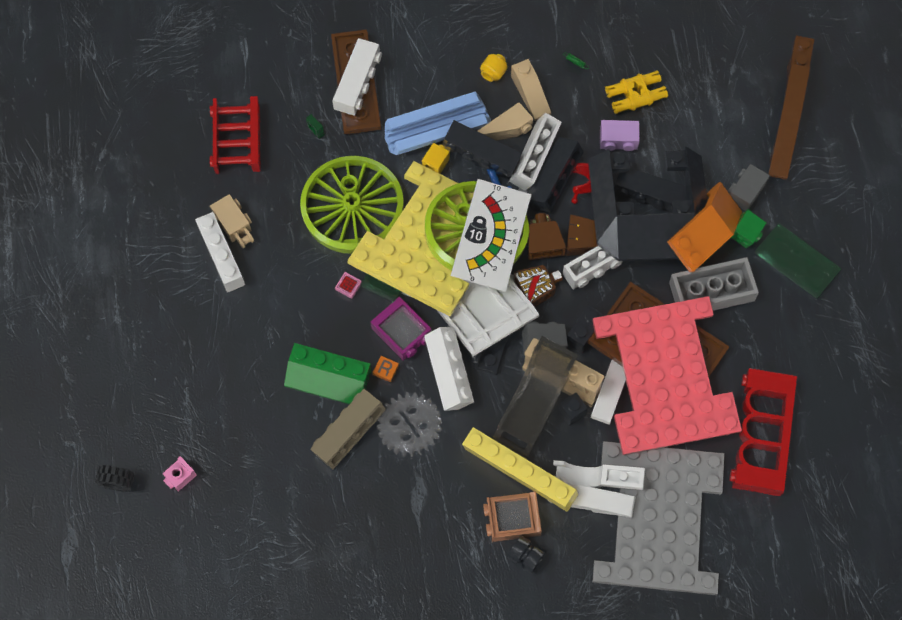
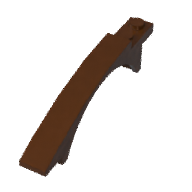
[768,35,814,180]

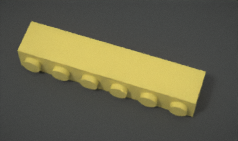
[462,427,578,512]

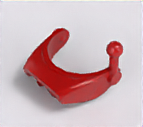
[571,163,591,204]

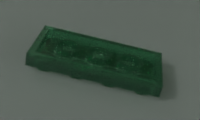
[755,223,841,299]

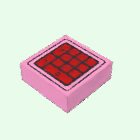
[335,272,362,299]

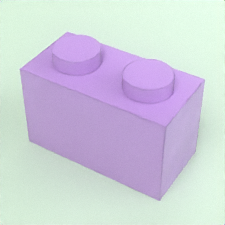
[600,120,639,151]

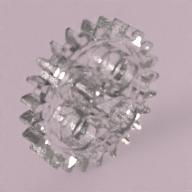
[377,392,442,457]

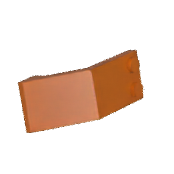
[667,182,742,272]

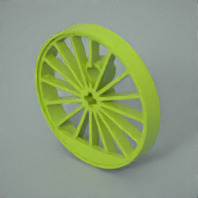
[300,156,403,254]
[425,181,529,271]

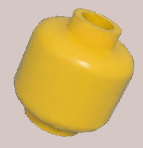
[480,54,508,82]

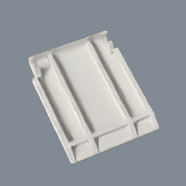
[437,278,539,356]

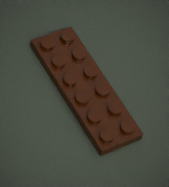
[331,29,381,134]

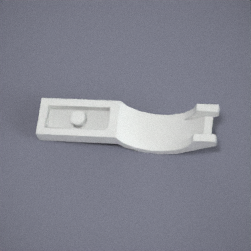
[553,460,645,490]

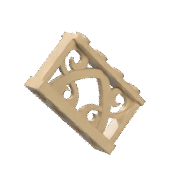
[522,338,604,407]

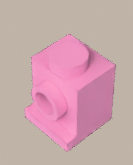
[162,456,197,492]

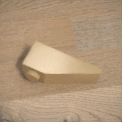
[511,59,551,121]
[478,103,533,140]

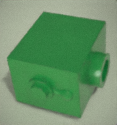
[731,210,766,248]

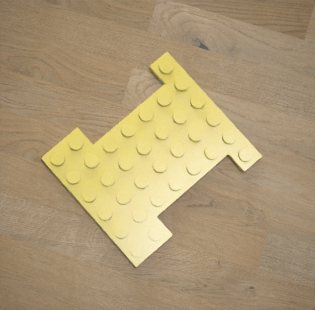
[348,161,474,316]

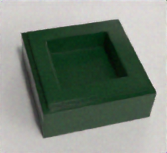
[306,114,324,139]

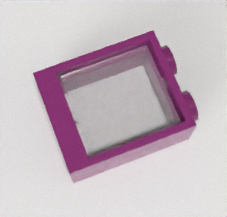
[371,297,432,360]

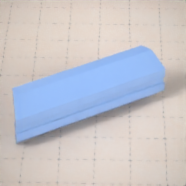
[385,92,491,155]

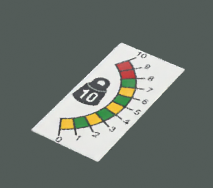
[451,179,531,292]

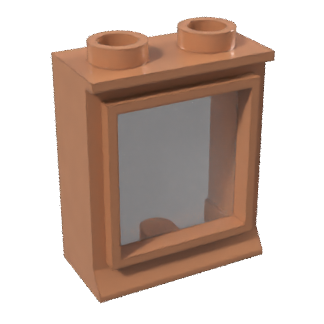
[483,491,542,542]

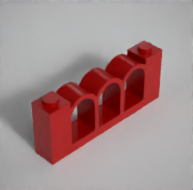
[729,368,797,496]

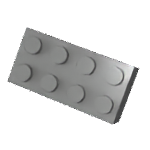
[669,257,759,311]

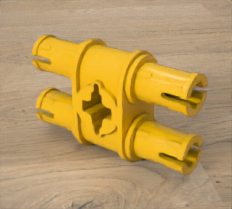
[605,70,668,114]

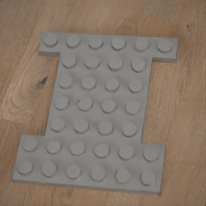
[592,441,724,595]

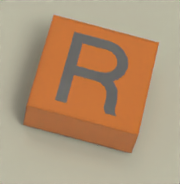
[373,356,399,382]

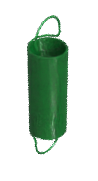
[563,53,589,69]

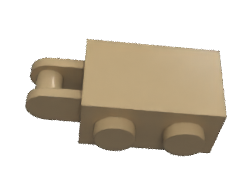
[210,194,254,248]

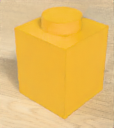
[422,143,450,174]

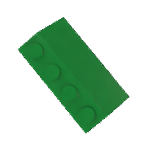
[284,343,371,405]

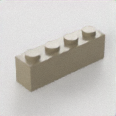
[311,389,386,469]

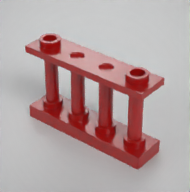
[210,96,261,174]

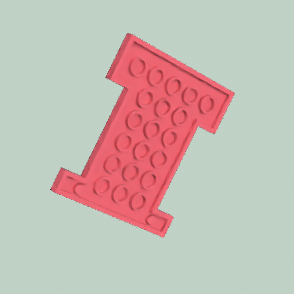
[592,296,742,455]

